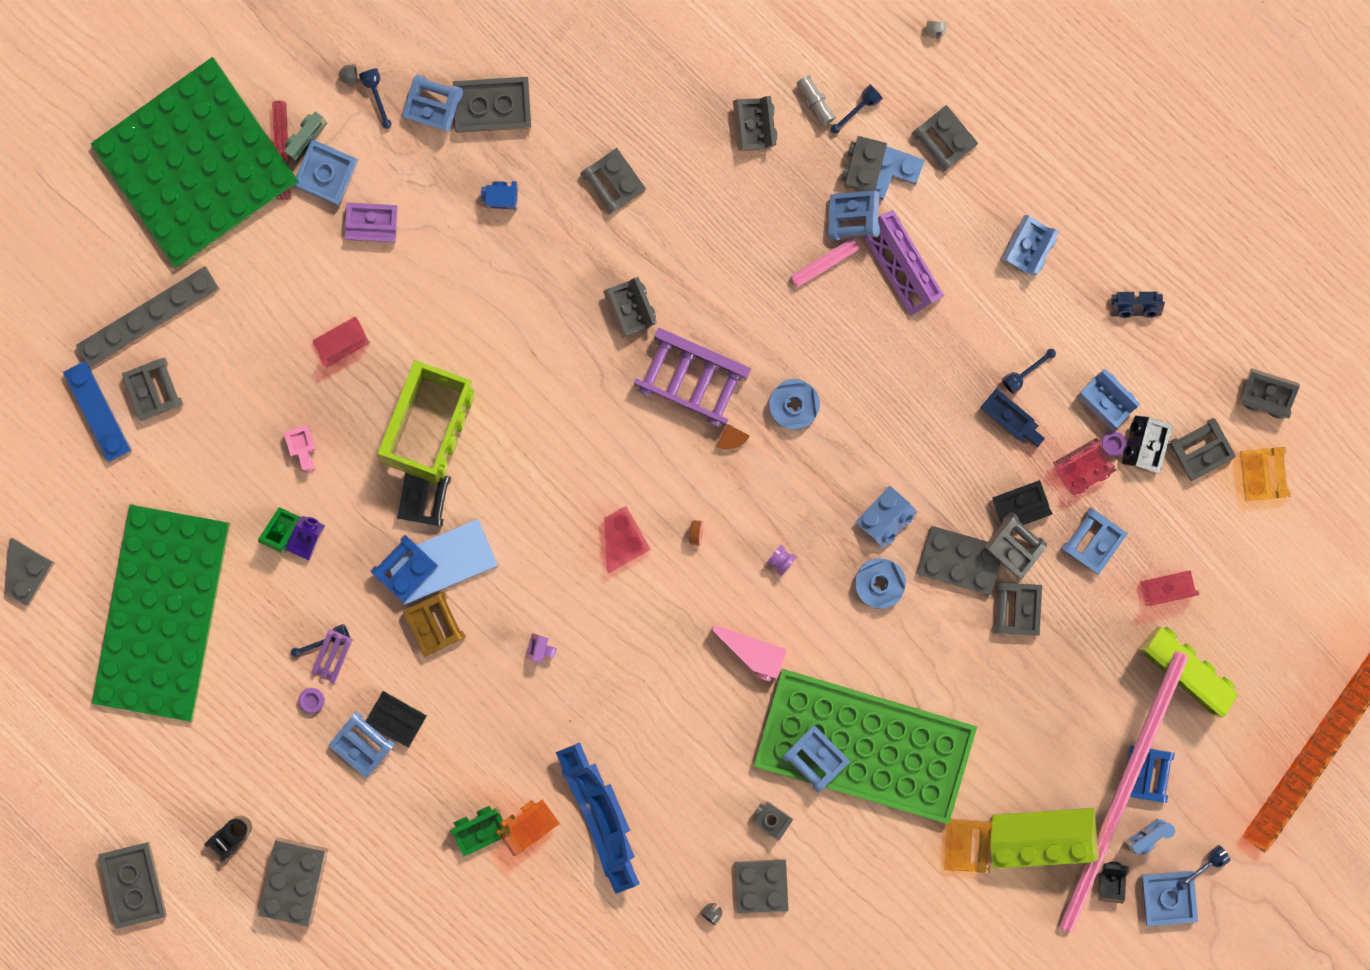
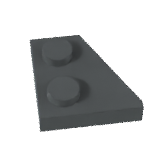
[5,538,55,606]

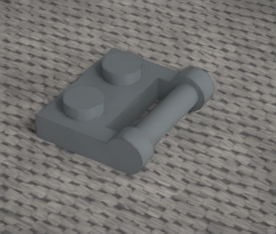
[911,105,978,172]
[580,148,646,215]
[122,358,184,421]
[1169,417,1236,481]
[984,512,1047,579]
[993,582,1042,636]

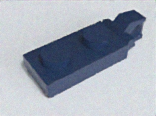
[980,388,1045,447]

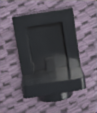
[1098,862,1129,904]

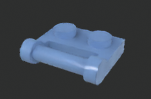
[402,74,463,132]
[828,190,880,240]
[1061,507,1128,575]
[328,711,395,778]
[782,725,850,793]
[1124,819,1175,855]

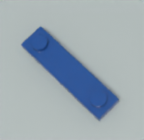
[63,361,132,462]

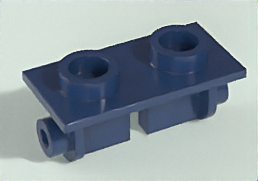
[1111,291,1165,318]

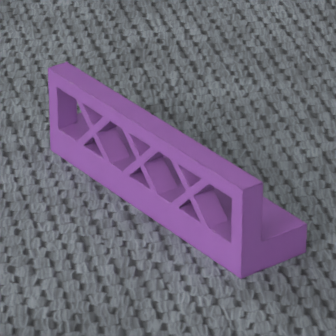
[863,210,944,316]

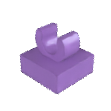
[525,633,557,663]

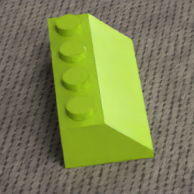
[1138,626,1238,718]
[990,808,1099,869]

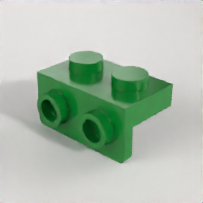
[450,805,510,857]

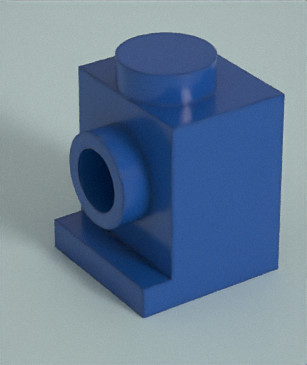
[481,181,518,210]

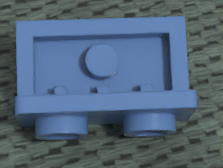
[1002,215,1059,276]
[1077,369,1140,432]
[855,486,917,548]

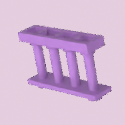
[634,327,751,427]

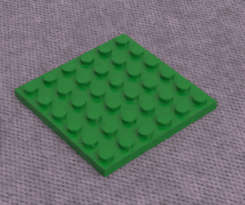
[90,57,300,268]

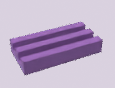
[311,629,353,683]

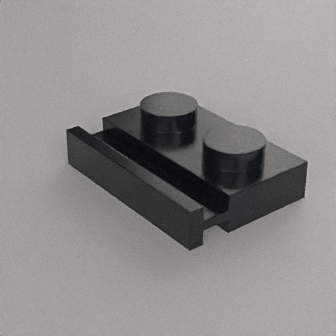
[992,480,1053,525]
[365,690,428,748]

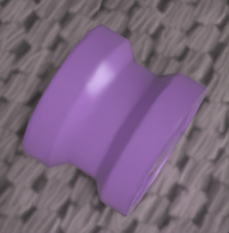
[766,544,797,576]

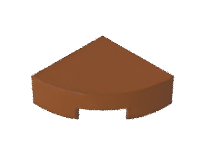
[716,424,750,449]

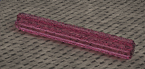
[272,100,291,201]

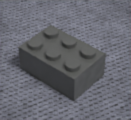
[258,838,329,926]

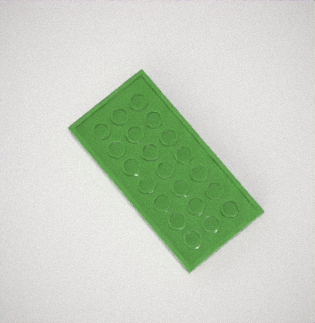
[754,669,977,824]

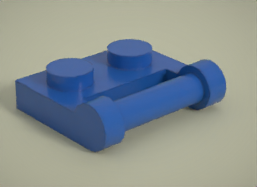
[370,534,438,602]
[1126,745,1175,803]

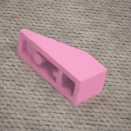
[713,625,787,681]

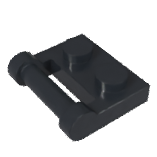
[397,473,451,527]

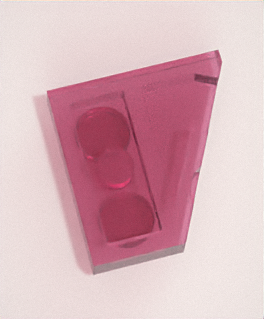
[604,506,651,573]

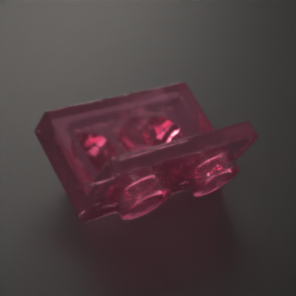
[1053,438,1116,495]

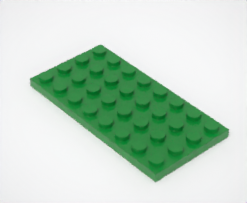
[92,504,230,722]

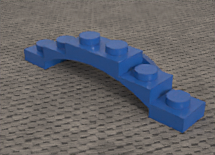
[555,742,640,894]

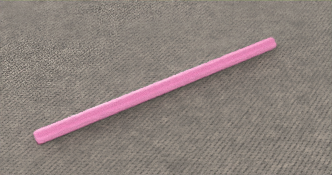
[1060,651,1188,932]

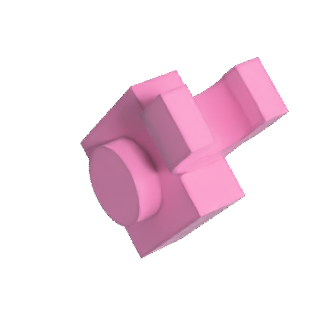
[283,425,316,472]

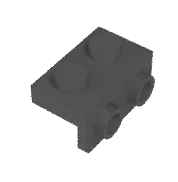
[733,96,777,151]
[841,136,887,191]
[603,277,657,338]
[1240,368,1300,419]

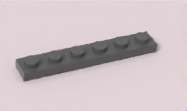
[76,266,220,367]

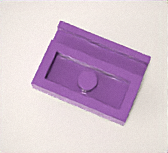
[345,202,398,243]

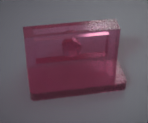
[313,317,371,367]
[1140,570,1200,606]

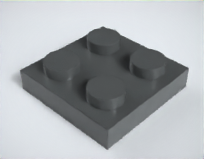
[735,859,789,913]

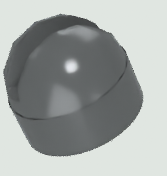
[339,64,358,85]
[700,903,723,925]

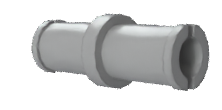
[796,75,836,126]

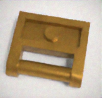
[403,592,466,657]

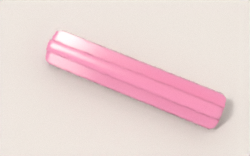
[791,238,859,287]

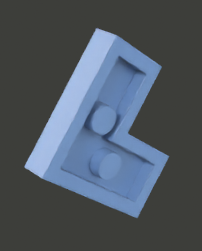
[860,146,925,200]

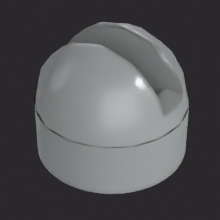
[926,21,947,39]

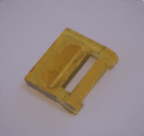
[1240,447,1291,502]
[944,819,992,873]

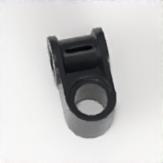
[204,816,252,863]

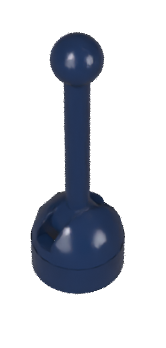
[359,68,392,129]
[830,84,883,134]
[1002,348,1056,395]
[291,624,350,658]
[1176,845,1231,890]

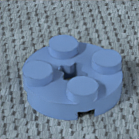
[769,379,820,430]
[855,558,906,609]

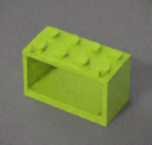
[378,360,476,484]

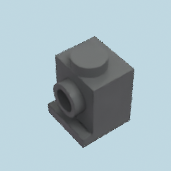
[752,801,793,841]

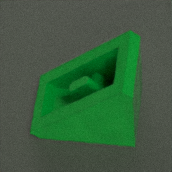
[258,507,301,553]

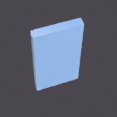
[390,519,498,605]

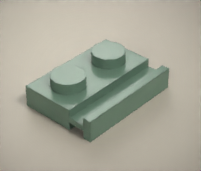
[284,111,327,162]

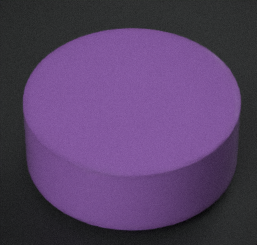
[1100,431,1126,457]
[299,688,325,713]

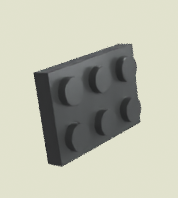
[453,77,532,133]
[918,526,1000,595]
[98,841,167,929]

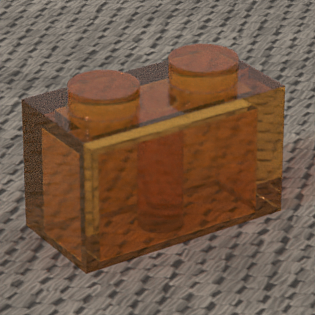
[496,799,560,856]

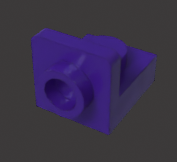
[286,516,325,560]

